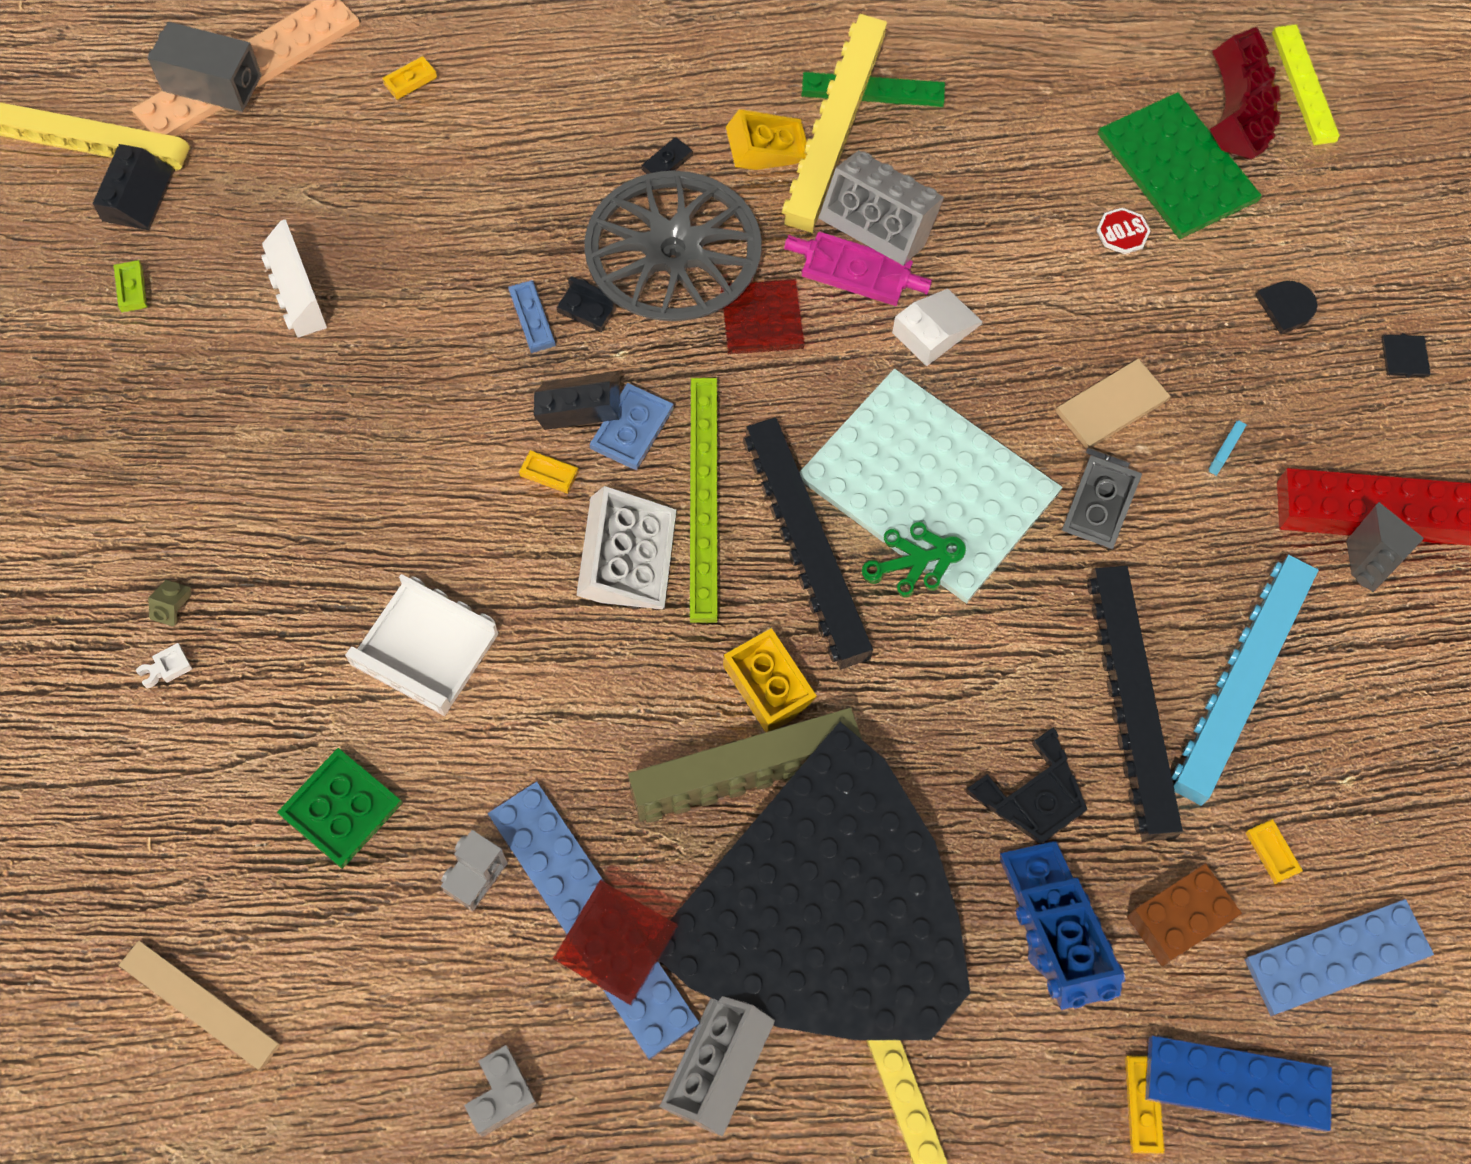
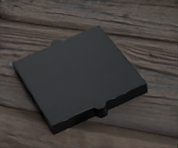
[1381,333,1431,378]
[1086,448,1132,468]

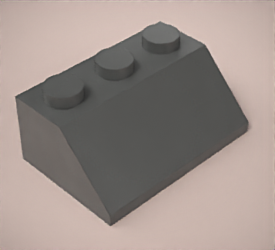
[1346,502,1424,592]

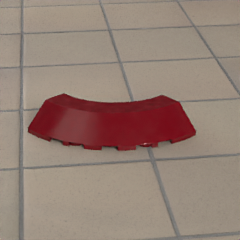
[1210,27,1281,159]

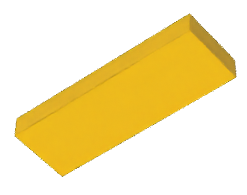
[1125,1056,1165,1154]

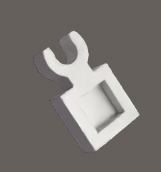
[136,643,192,688]

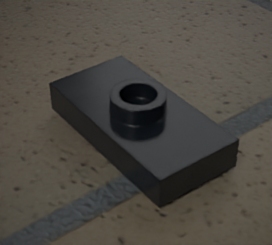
[641,137,693,174]

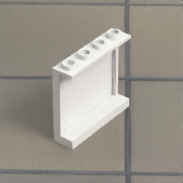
[345,574,498,716]

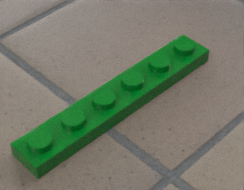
[801,72,945,107]

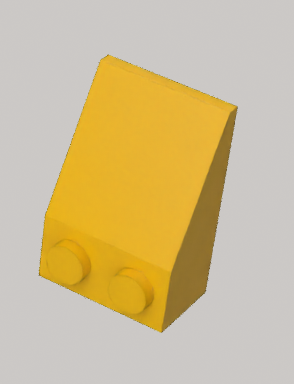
[726,109,807,170]

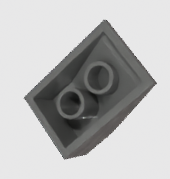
[1062,455,1142,549]

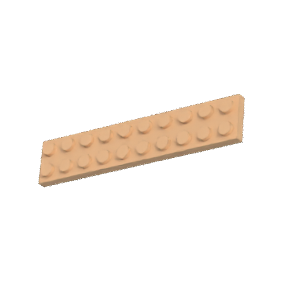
[131,0,360,137]

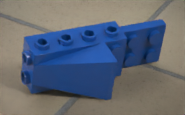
[1000,841,1125,1010]

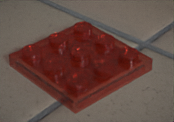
[720,279,804,355]
[553,880,678,1007]

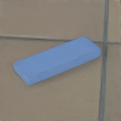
[508,280,555,353]

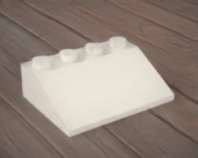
[576,486,676,609]

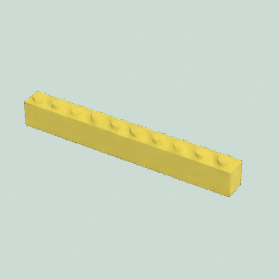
[782,14,887,233]

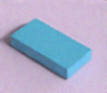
[1208,420,1247,476]

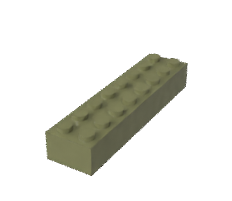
[628,708,862,823]

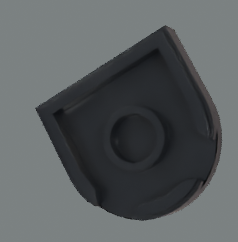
[1255,281,1318,335]

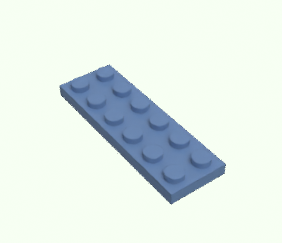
[1244,899,1434,1016]

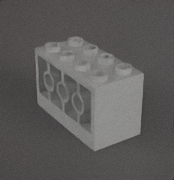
[819,150,944,266]

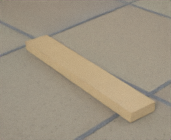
[118,941,280,1071]

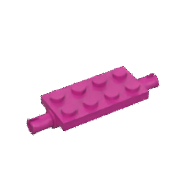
[784,231,932,306]

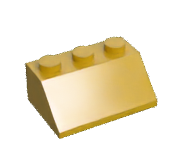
[723,628,817,732]

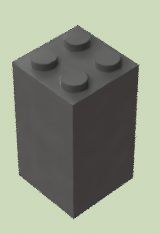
[148,21,262,112]

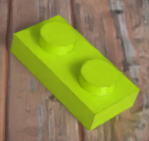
[114,260,147,313]

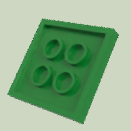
[277,748,403,869]

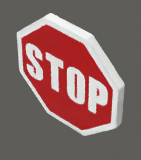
[1097,208,1150,254]

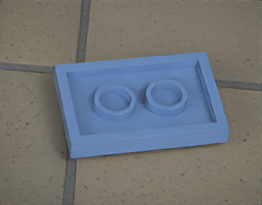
[590,383,674,471]

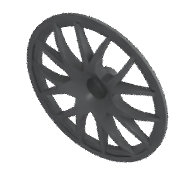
[584,171,761,321]

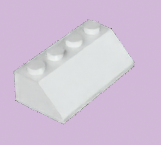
[261,219,327,338]

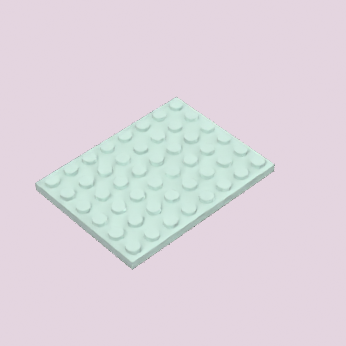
[799,369,1063,604]

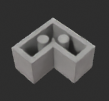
[441,830,508,912]
[464,1045,538,1137]

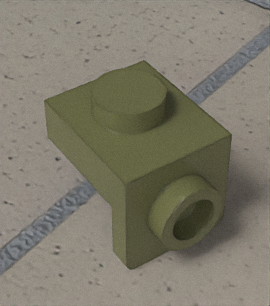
[148,580,191,627]

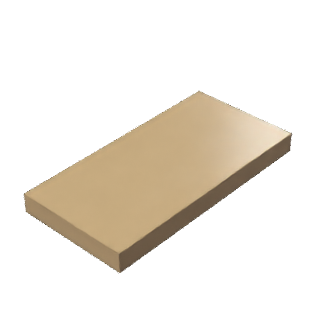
[1056,359,1171,449]

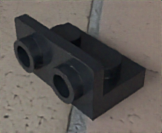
[557,276,616,332]

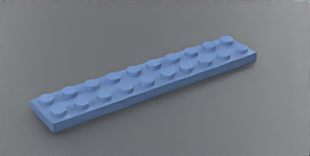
[488,782,699,1060]

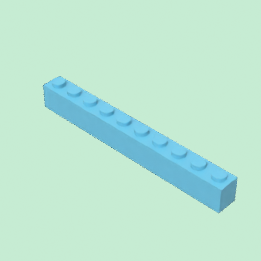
[1171,555,1319,806]

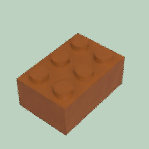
[1127,863,1242,967]

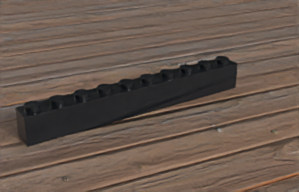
[743,417,873,670]
[1087,566,1183,842]

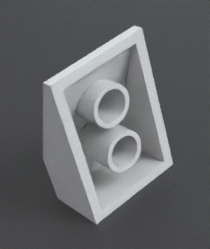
[892,289,983,366]

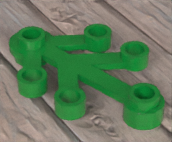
[862,522,966,598]

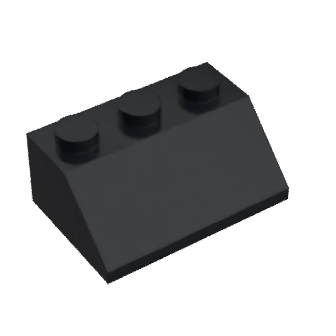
[92,144,175,231]
[534,371,620,430]

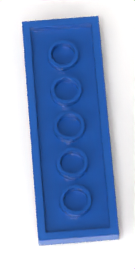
[1145,1036,1332,1132]

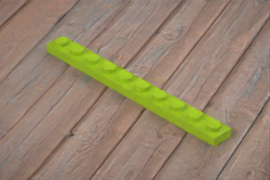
[690,378,717,623]

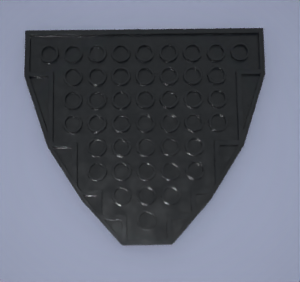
[647,722,971,1040]

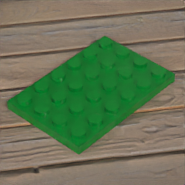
[1098,92,1262,240]

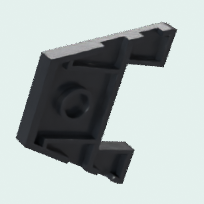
[966,727,1088,844]

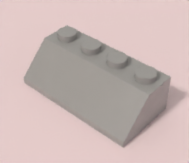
[659,996,775,1137]

